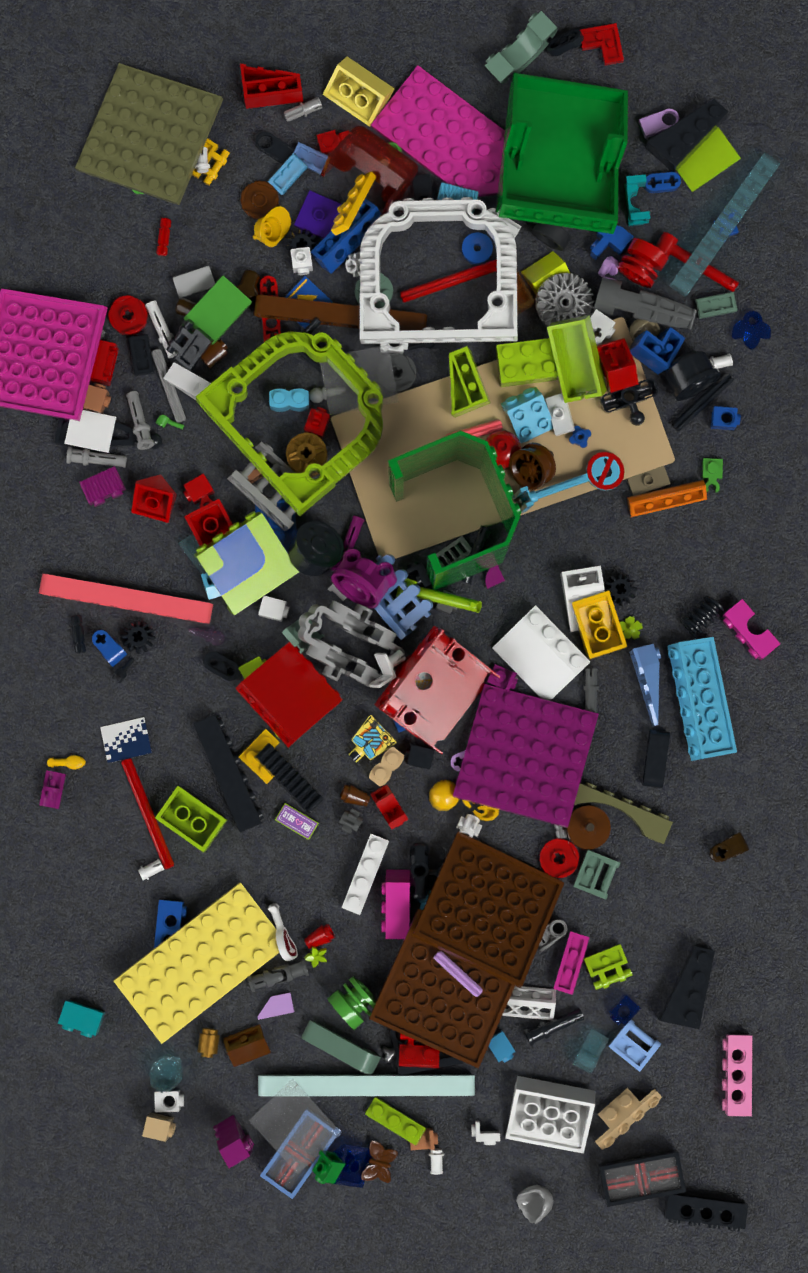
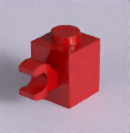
[304,407,330,439]
[183,473,215,508]

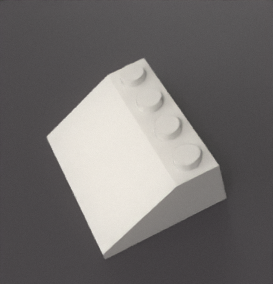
[492,605,590,701]
[505,1076,596,1154]

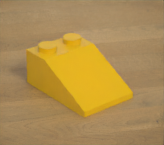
[572,591,627,660]

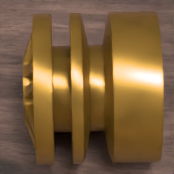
[286,433,328,478]

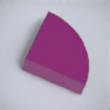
[485,565,505,589]

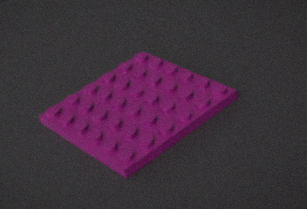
[453,684,599,828]

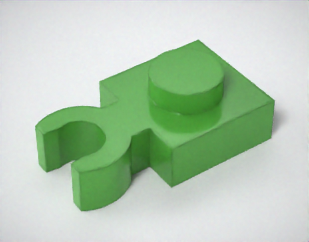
[702,458,723,493]

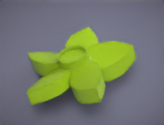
[304,946,327,968]

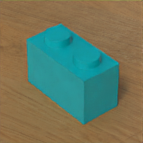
[58,1000,105,1038]

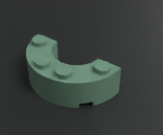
[485,11,557,83]

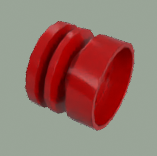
[617,238,669,288]

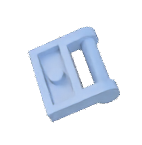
[608,1018,661,1072]

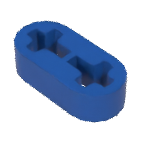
[644,172,681,193]

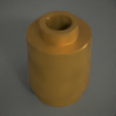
[198,1028,220,1058]

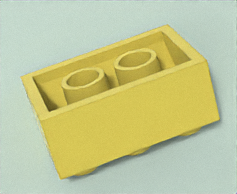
[323,56,394,127]

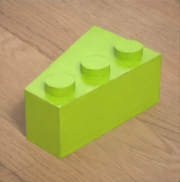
[449,346,491,418]

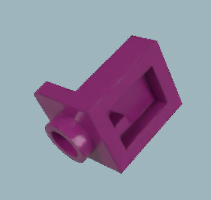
[487,664,518,691]

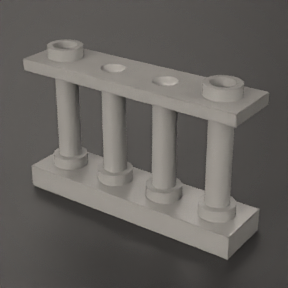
[227,442,295,531]

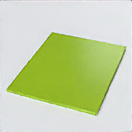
[677,127,741,192]

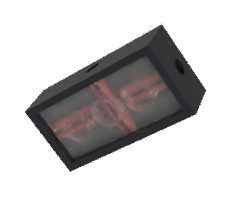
[598,1149,686,1207]

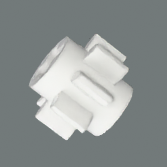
[345,252,360,277]
[457,814,482,838]

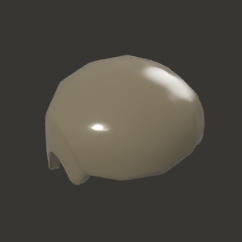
[629,319,660,341]

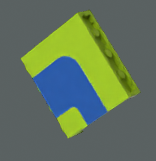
[193,511,299,615]

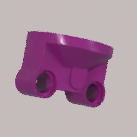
[331,549,397,608]

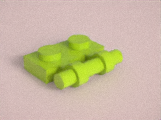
[584,944,633,990]

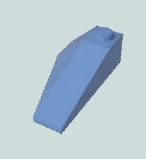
[629,644,661,727]

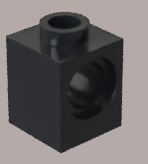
[404,745,435,770]

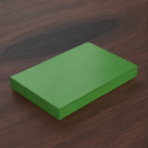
[184,276,252,345]

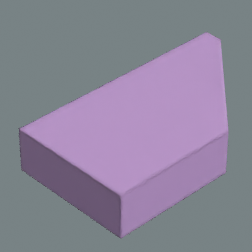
[258,992,294,1020]

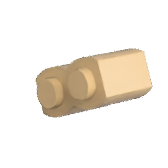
[369,747,404,787]

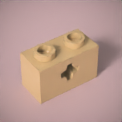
[142,1113,176,1142]

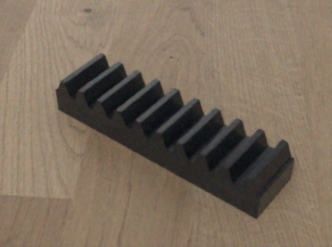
[254,743,324,813]

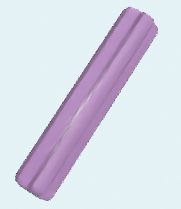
[434,951,483,997]

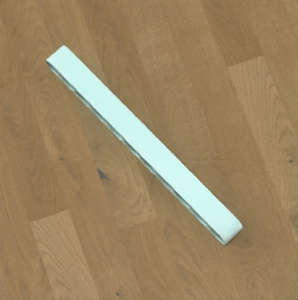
[258,1074,475,1096]

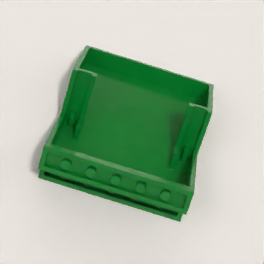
[496,73,628,234]

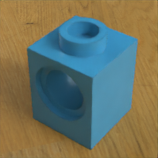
[489,1030,516,1063]

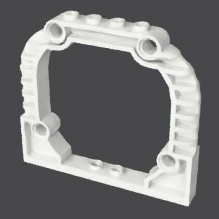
[360,197,518,344]

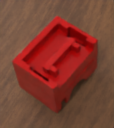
[597,338,639,393]
[90,340,119,386]

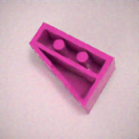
[382,869,410,939]

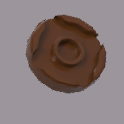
[240,181,279,220]

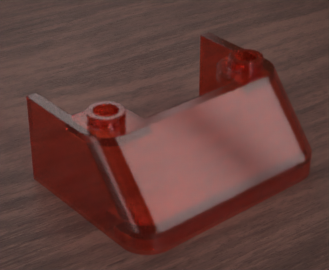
[321,126,418,216]

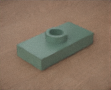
[695,292,738,319]

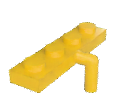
[331,171,376,236]

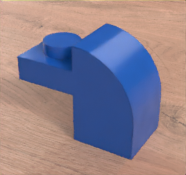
[590,225,634,260]

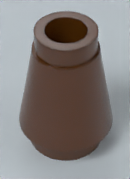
[340,784,370,807]

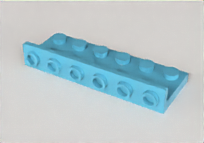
[668,637,737,761]

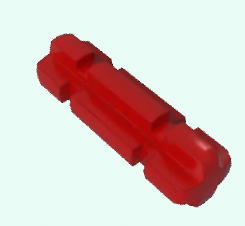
[156,218,171,256]

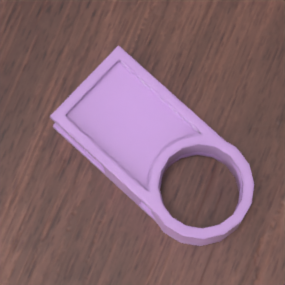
[638,109,679,139]

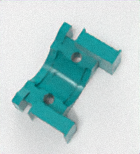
[624,174,650,226]

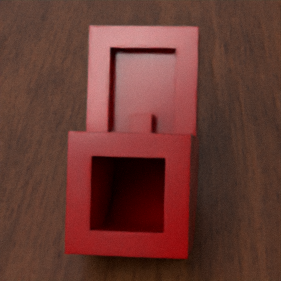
[370,784,408,829]

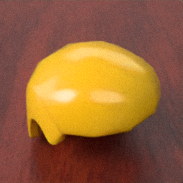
[429,780,459,811]

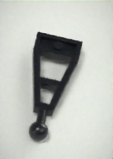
[54,409,162,449]

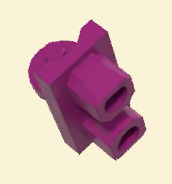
[39,770,66,809]

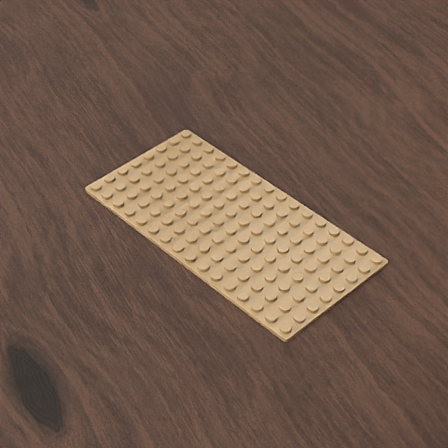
[331,317,675,559]

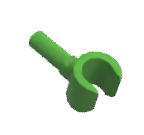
[156,415,184,430]

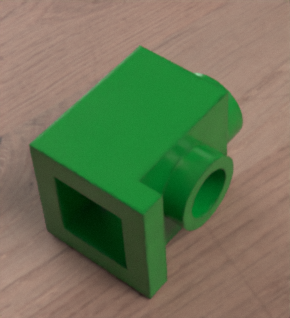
[312,1150,345,1184]

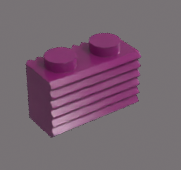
[79,466,126,507]

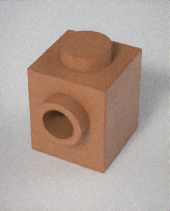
[83,383,111,414]

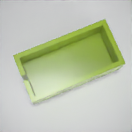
[547,315,607,403]

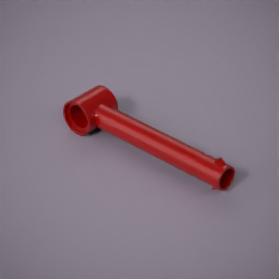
[655,232,739,292]

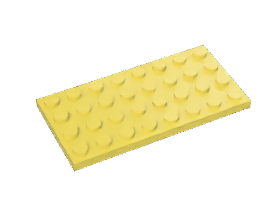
[113,883,279,1044]

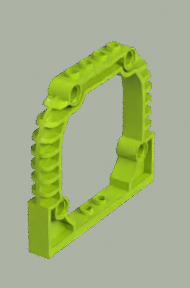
[195,331,383,516]

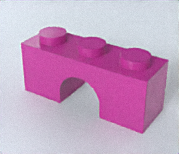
[722,599,780,660]

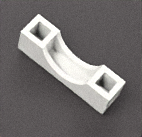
[342,834,389,915]

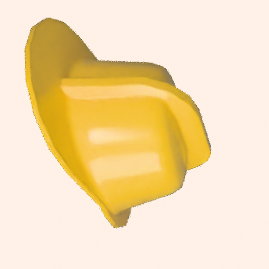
[253,206,291,247]

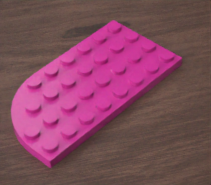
[371,65,505,196]

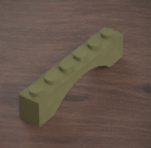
[574,782,673,844]

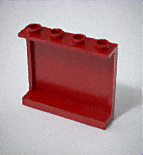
[235,642,343,748]

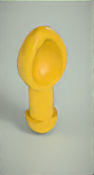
[47,755,86,770]

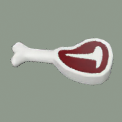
[268,903,298,961]

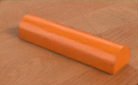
[627,480,707,517]

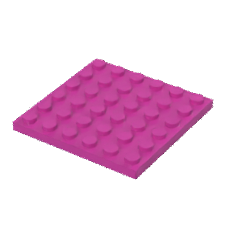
[0,288,108,421]

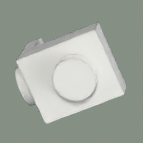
[291,247,313,275]
[471,1120,500,1145]

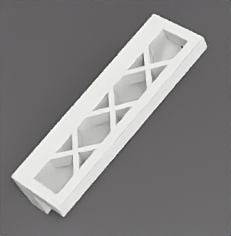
[502,986,556,1020]

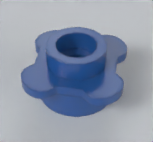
[569,426,591,448]

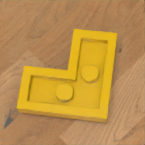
[239,729,280,784]

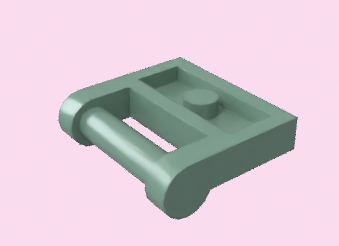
[573,850,620,900]

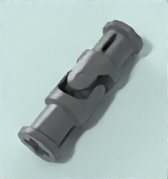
[248,959,309,992]

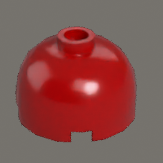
[485,430,521,469]

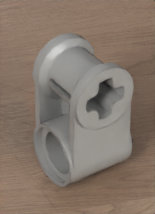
[539,919,567,952]

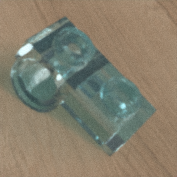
[572,1029,609,1074]

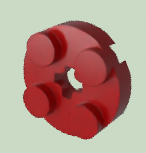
[108,295,148,335]
[539,839,579,878]

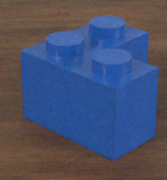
[629,327,685,375]

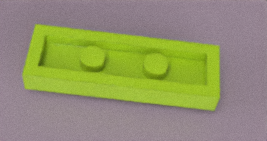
[365,1097,427,1146]

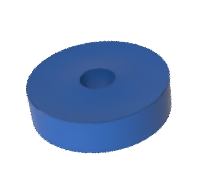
[462,232,493,265]

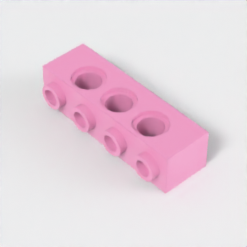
[722,1034,752,1116]

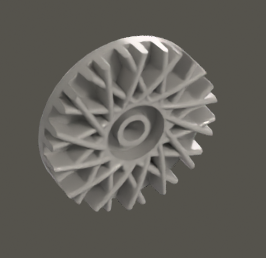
[536,273,594,326]

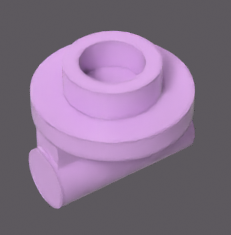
[598,256,619,277]

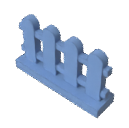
[374,554,433,640]

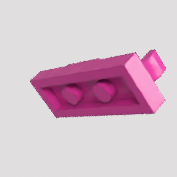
[553,931,590,995]

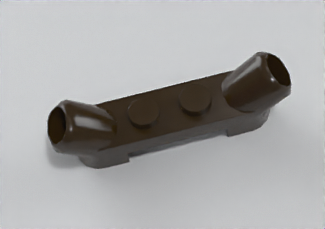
[175,269,260,317]

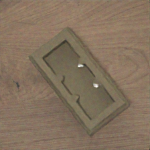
[627,466,670,496]

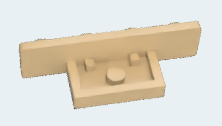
[595,1088,662,1150]

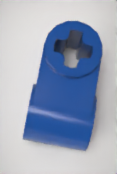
[92,630,127,667]

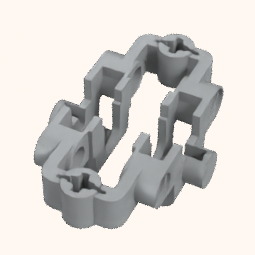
[298,600,405,687]

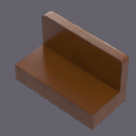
[223,1024,271,1067]

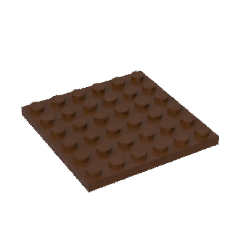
[412,831,564,988]
[369,908,515,1069]

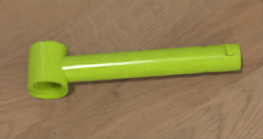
[395,579,482,613]

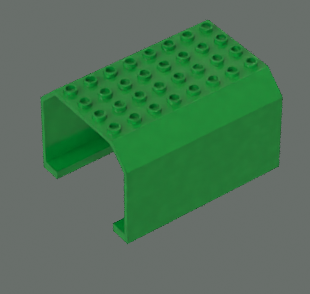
[388,430,522,590]

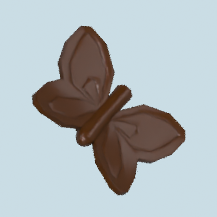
[361,1140,398,1183]

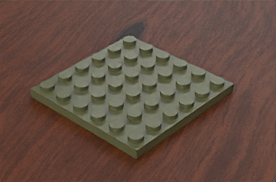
[75,63,223,205]

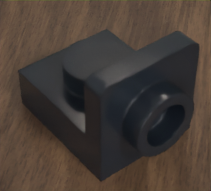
[406,562,432,588]

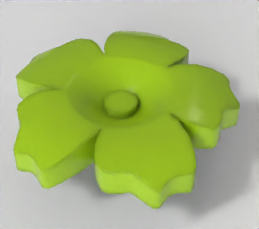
[620,616,643,640]

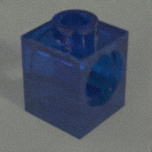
[609,994,641,1026]

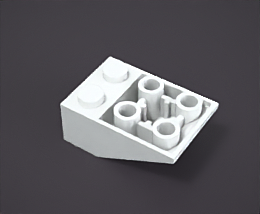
[560,566,605,632]

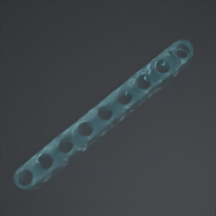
[669,152,781,298]

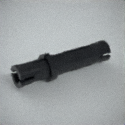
[461,525,493,584]

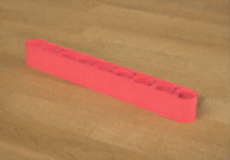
[39,574,213,624]

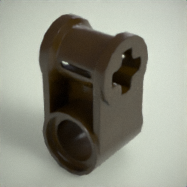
[710,832,750,862]

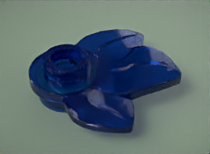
[732,311,771,350]

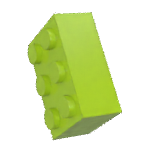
[496,338,559,388]
[155,786,228,852]

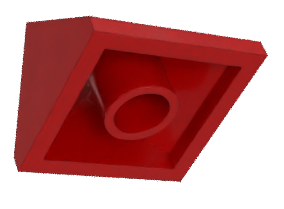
[131,474,177,523]
[184,499,233,546]

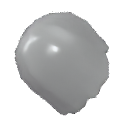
[516,1184,554,1224]

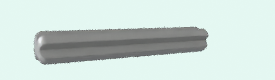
[151,349,186,423]

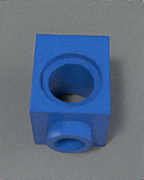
[711,406,741,430]

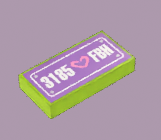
[275,803,319,840]

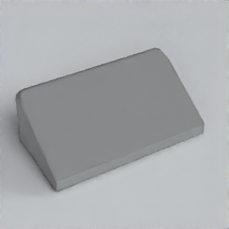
[173,266,215,299]

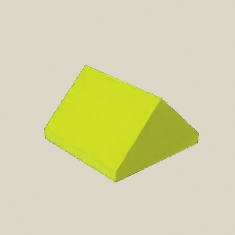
[521,251,570,295]

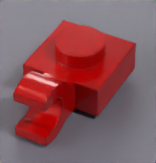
[316,130,352,154]

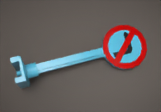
[513,452,625,513]

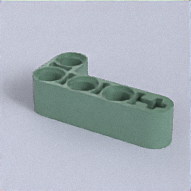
[301,1020,381,1075]

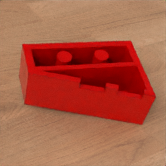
[240,63,303,109]

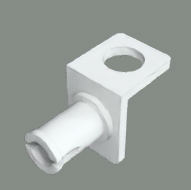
[369,650,406,688]

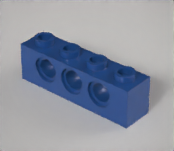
[311,198,382,274]
[154,899,187,948]

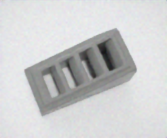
[436,536,472,567]

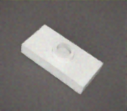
[546,393,575,436]

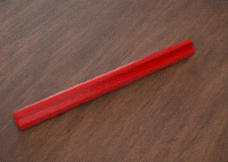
[400,259,497,302]
[121,758,174,869]

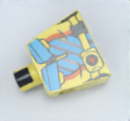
[348,715,397,763]

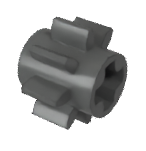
[339,808,363,833]

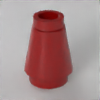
[304,924,335,949]

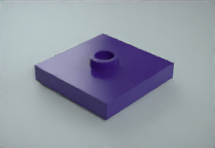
[294,190,342,239]

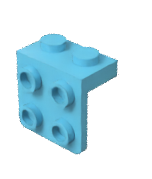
[501,387,553,443]

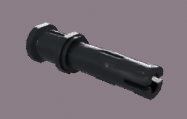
[524,1008,584,1046]

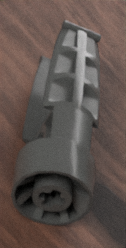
[593,276,697,329]

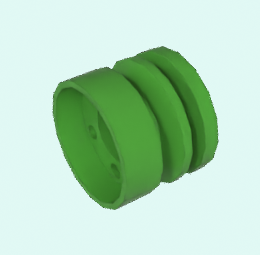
[327,976,376,1030]

